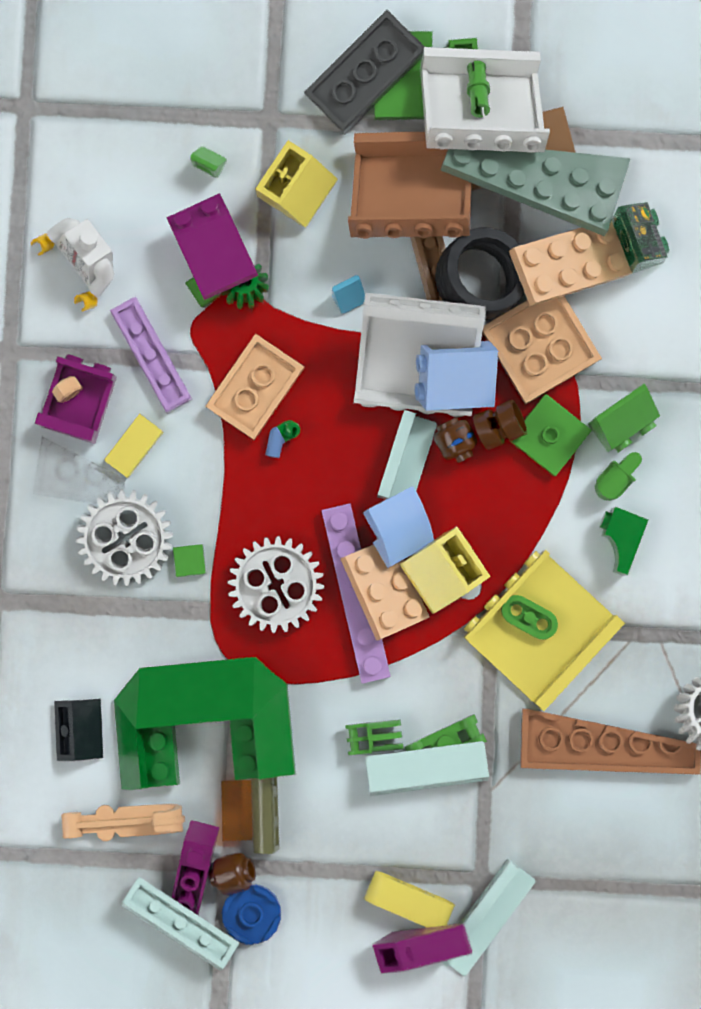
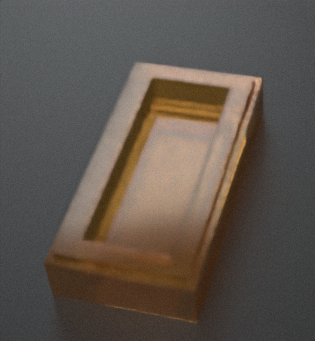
[221,779,253,841]

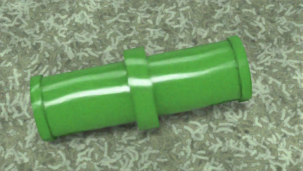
[466,61,490,118]

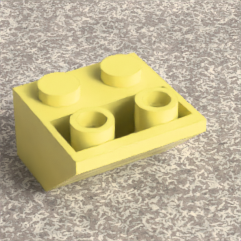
[255,140,338,228]
[399,527,490,614]

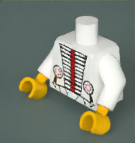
[31,218,114,312]

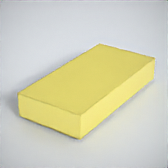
[104,414,164,478]

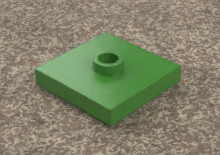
[509,394,592,477]

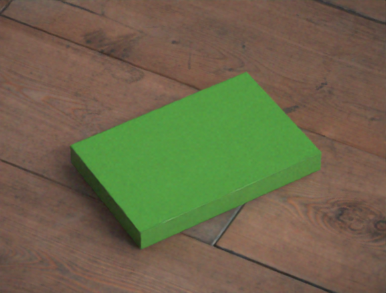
[375,31,433,120]

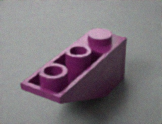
[171,820,220,915]
[372,923,473,973]

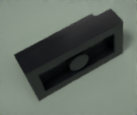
[54,699,103,761]

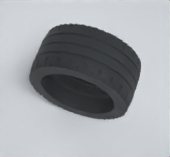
[435,227,524,321]

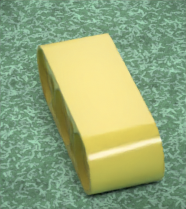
[364,871,455,928]

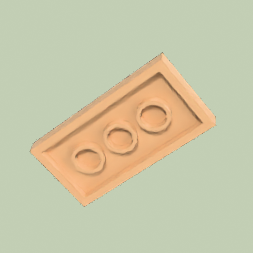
[509,220,632,306]

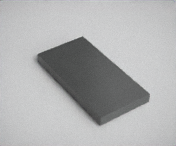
[304,10,425,135]

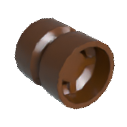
[473,399,527,450]

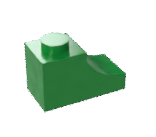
[599,507,649,576]

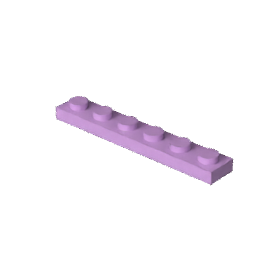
[322,504,391,683]

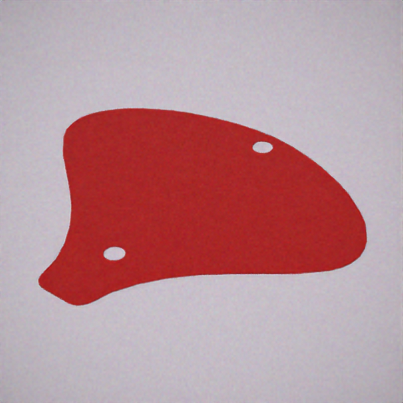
[190,286,581,684]

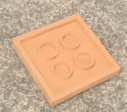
[482,296,602,404]

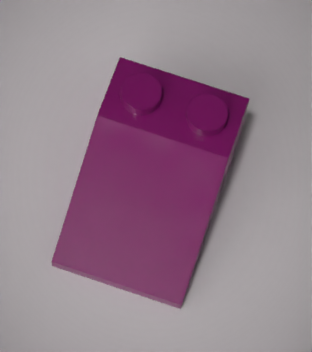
[166,193,258,300]

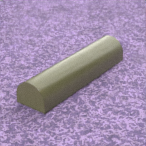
[251,777,280,854]

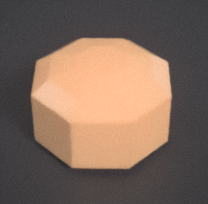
[52,376,83,403]

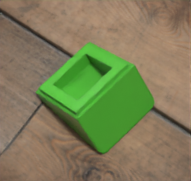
[190,147,227,178]

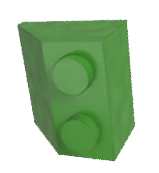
[588,383,660,452]

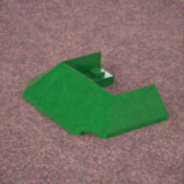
[114,657,296,790]

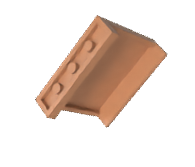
[348,132,472,239]

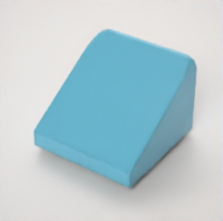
[332,275,365,314]

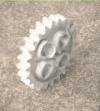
[76,489,173,586]
[228,536,324,633]

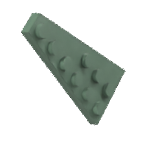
[440,149,631,236]

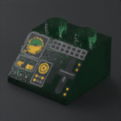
[612,202,669,274]

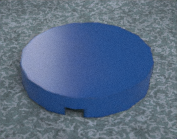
[222,884,281,945]

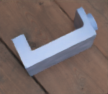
[415,341,498,411]

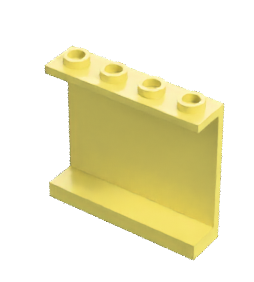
[463,550,625,711]

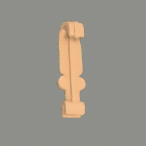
[62,804,185,841]

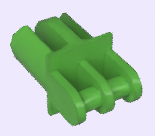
[595,452,642,501]
[345,719,404,755]

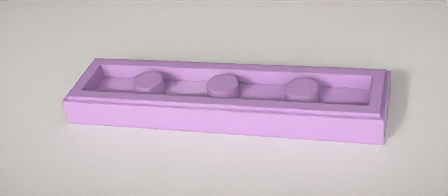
[110,296,192,413]

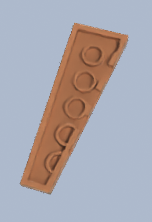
[520,708,701,775]

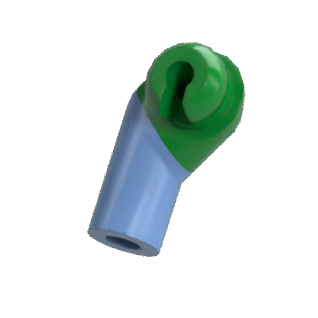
[265,420,300,458]

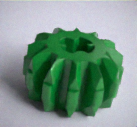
[221,264,269,309]

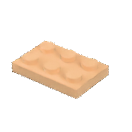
[205,334,304,441]
[341,544,429,641]

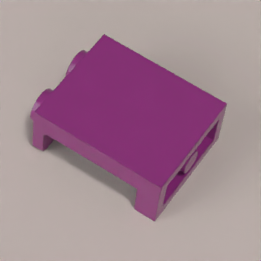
[35,354,117,444]

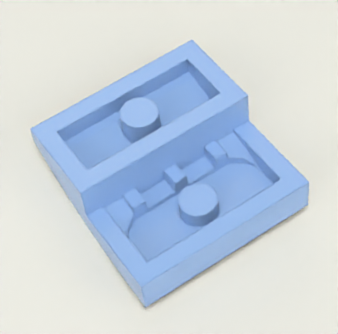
[363,486,434,568]

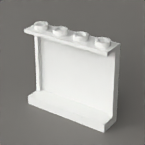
[420,47,550,152]
[354,293,485,417]

